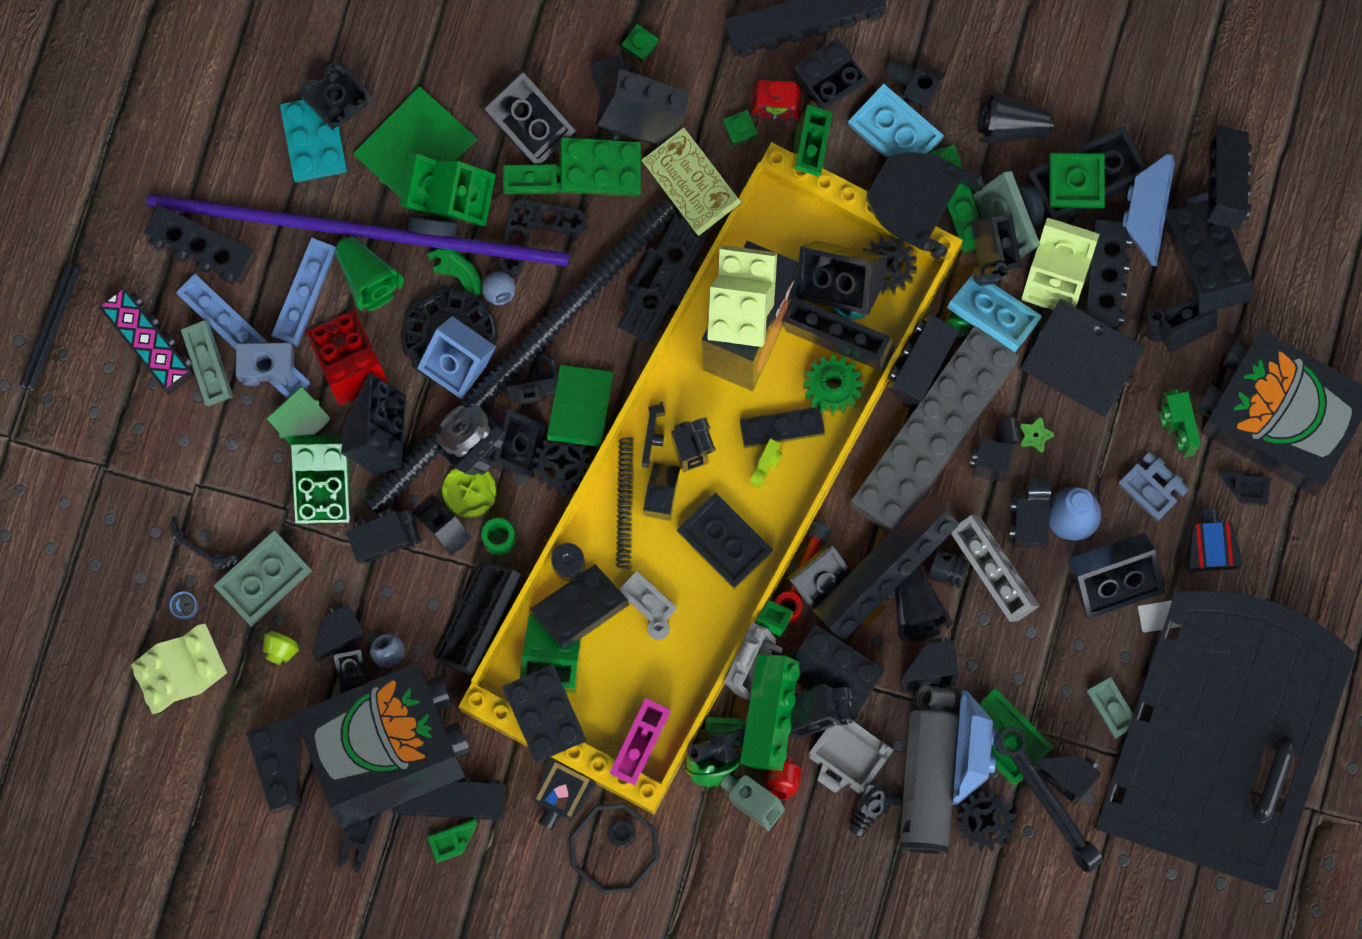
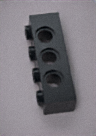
[143,205,257,285]
[1085,219,1132,330]

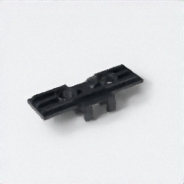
[617,214,709,344]

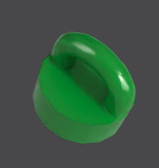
[945,312,972,339]

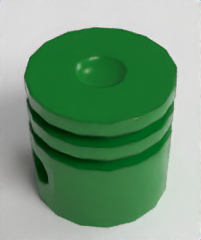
[482,518,516,556]

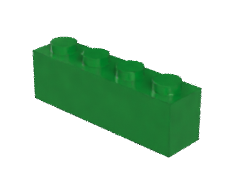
[740,654,800,771]

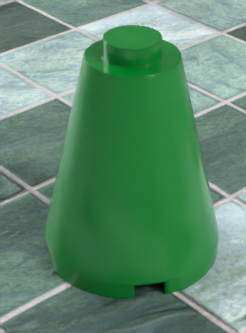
[335,237,404,311]

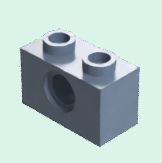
[236,343,294,386]

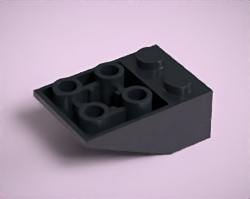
[341,373,406,475]

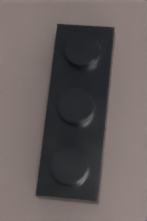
[740,407,825,448]

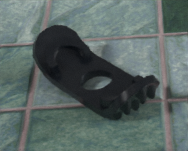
[169,516,240,571]

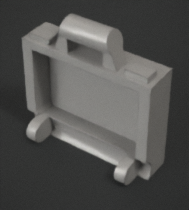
[724,623,783,700]
[809,720,893,794]

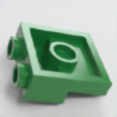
[1158,390,1201,457]

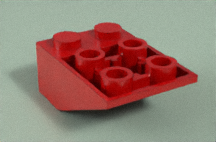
[305,310,389,406]

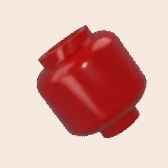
[763,757,802,800]

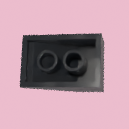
[478,70,576,165]

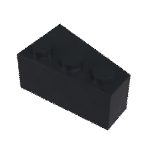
[246,716,302,814]

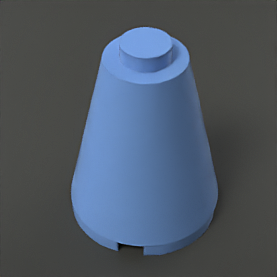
[1049,487,1102,541]

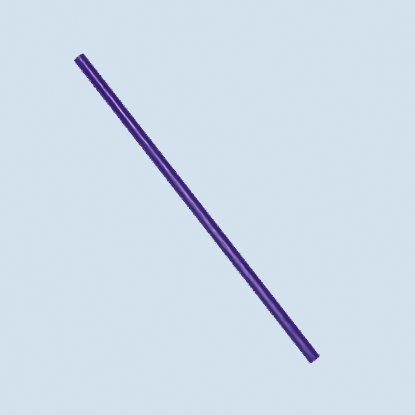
[147,194,570,266]

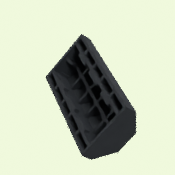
[434,561,522,676]

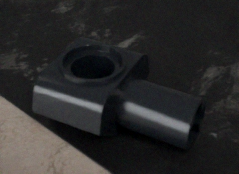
[885,58,945,108]

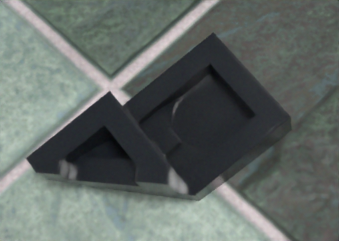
[1218,470,1272,507]

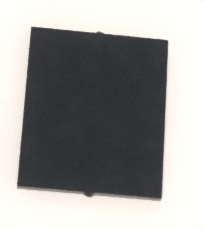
[1021,299,1146,417]

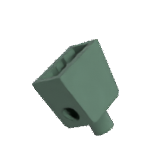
[721,773,785,832]

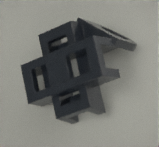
[506,354,558,405]

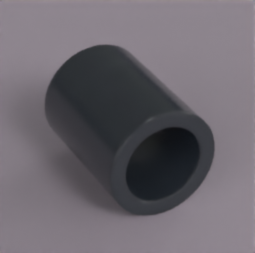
[997,417,1020,445]

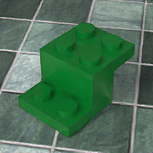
[399,153,496,226]

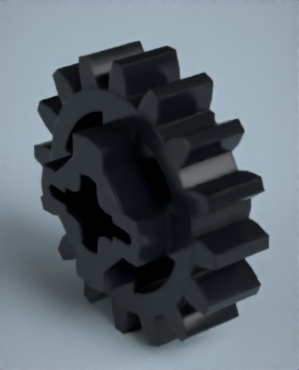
[862,236,917,295]
[532,440,591,494]
[956,791,1017,852]

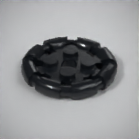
[401,288,498,380]

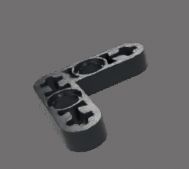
[499,200,587,277]

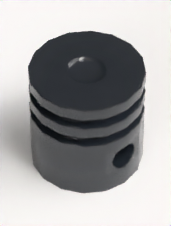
[551,543,586,581]
[928,548,969,589]

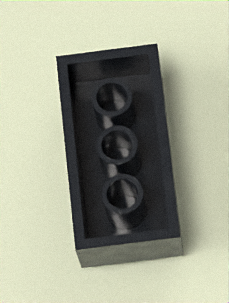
[1026,126,1147,222]
[1166,200,1252,314]

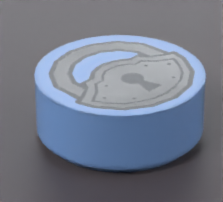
[169,592,198,620]

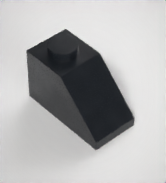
[643,463,681,521]
[413,495,472,555]
[312,604,366,662]

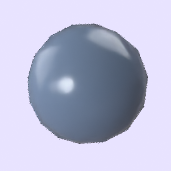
[482,271,516,305]
[370,634,405,668]

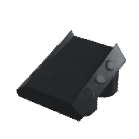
[297,63,374,130]
[438,414,507,476]

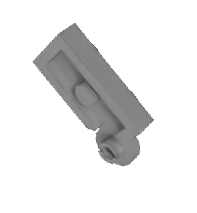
[619,571,677,640]

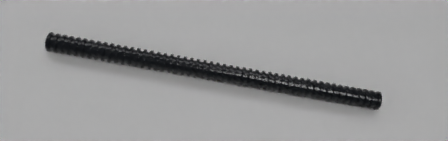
[364,198,677,514]

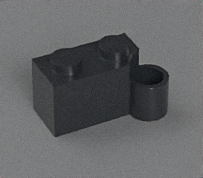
[1009,478,1052,549]

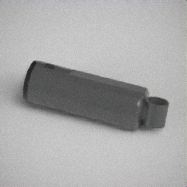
[899,684,959,855]

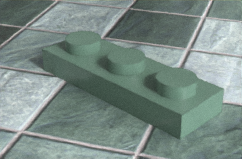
[181,320,233,406]

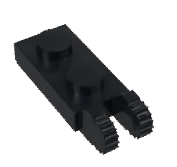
[337,812,383,873]

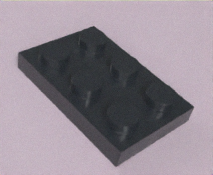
[676,492,773,590]
[529,564,629,651]
[502,664,587,763]

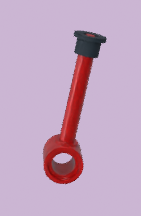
[775,522,832,624]

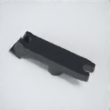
[642,401,665,468]

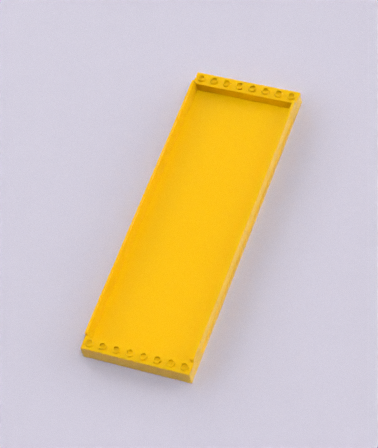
[458,142,963,815]

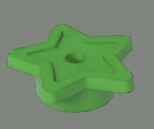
[1020,418,1054,453]

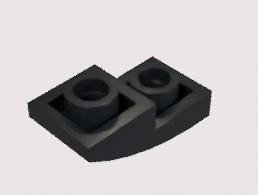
[333,647,368,694]

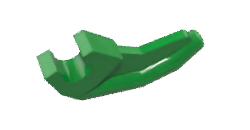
[427,249,481,296]

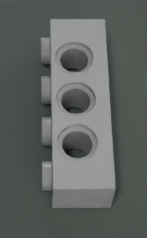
[951,515,1040,622]

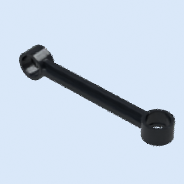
[993,727,1103,873]

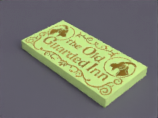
[642,127,741,236]

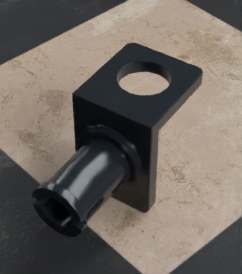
[687,728,745,762]

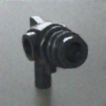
[849,784,903,837]

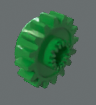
[803,355,863,416]

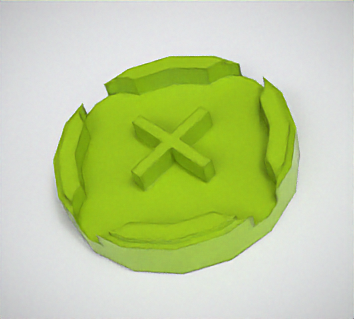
[442,468,497,518]

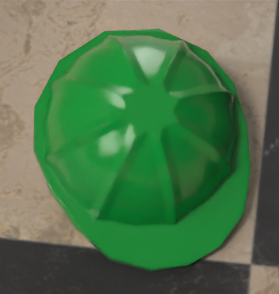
[685,754,739,788]

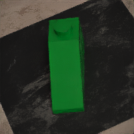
[793,104,833,177]

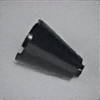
[977,89,1054,143]
[894,566,952,642]

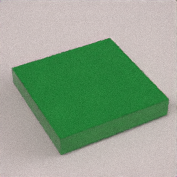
[1049,153,1105,208]

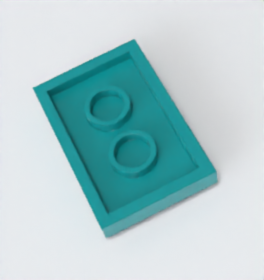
[280,100,347,183]

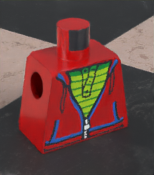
[750,80,803,121]

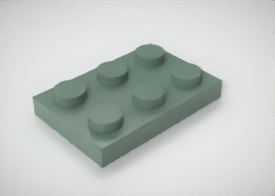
[973,171,1040,258]
[214,530,312,627]

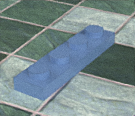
[271,238,337,347]

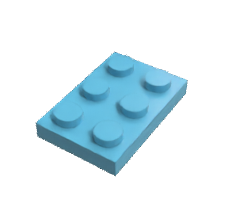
[848,84,944,158]
[947,274,1042,353]

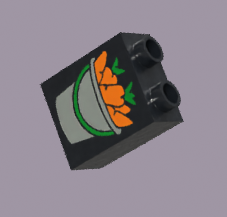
[1196,329,1362,497]
[294,662,472,829]

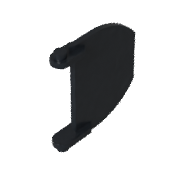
[866,152,984,259]

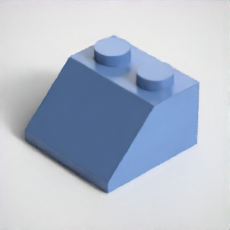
[417,316,496,399]

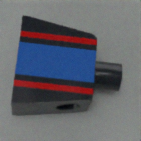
[1187,508,1243,573]

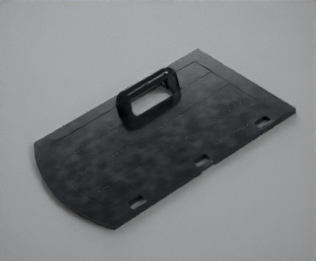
[1096,591,1356,891]

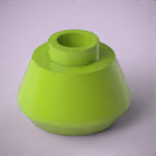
[263,631,299,665]

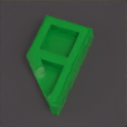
[427,819,477,863]

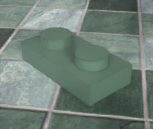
[1086,677,1134,740]

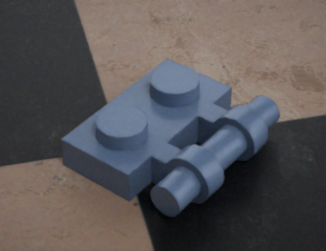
[1118,452,1190,522]

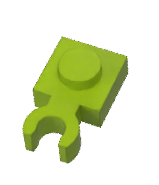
[750,439,783,489]

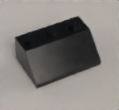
[596,69,689,146]
[796,241,887,315]
[887,314,959,408]
[1068,532,1165,619]
[794,624,885,720]
[900,637,959,694]

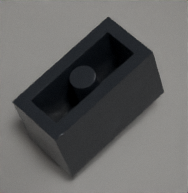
[969,439,1014,482]

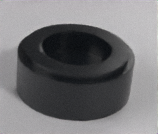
[608,819,636,848]

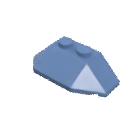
[1123,154,1175,266]
[952,691,998,805]

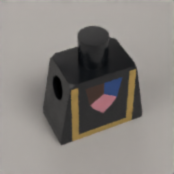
[535,759,597,830]

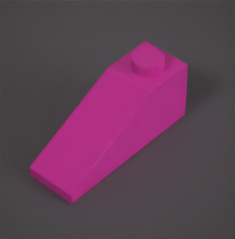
[610,698,671,786]

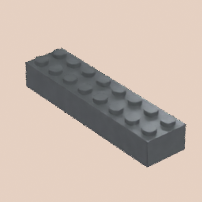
[850,326,1020,534]

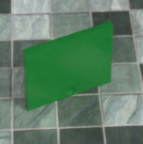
[353,86,477,198]

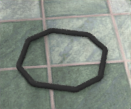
[569,802,659,894]

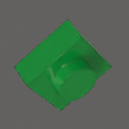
[621,24,659,62]
[723,110,758,146]
[756,600,793,636]

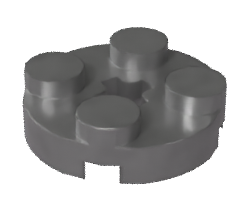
[437,404,490,457]

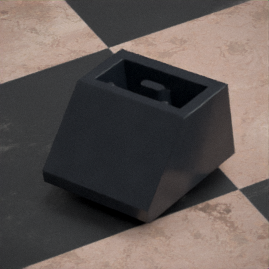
[793,38,869,110]

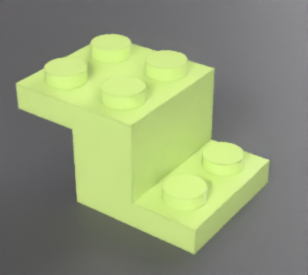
[1021,218,1099,310]
[708,245,777,347]
[131,624,227,714]

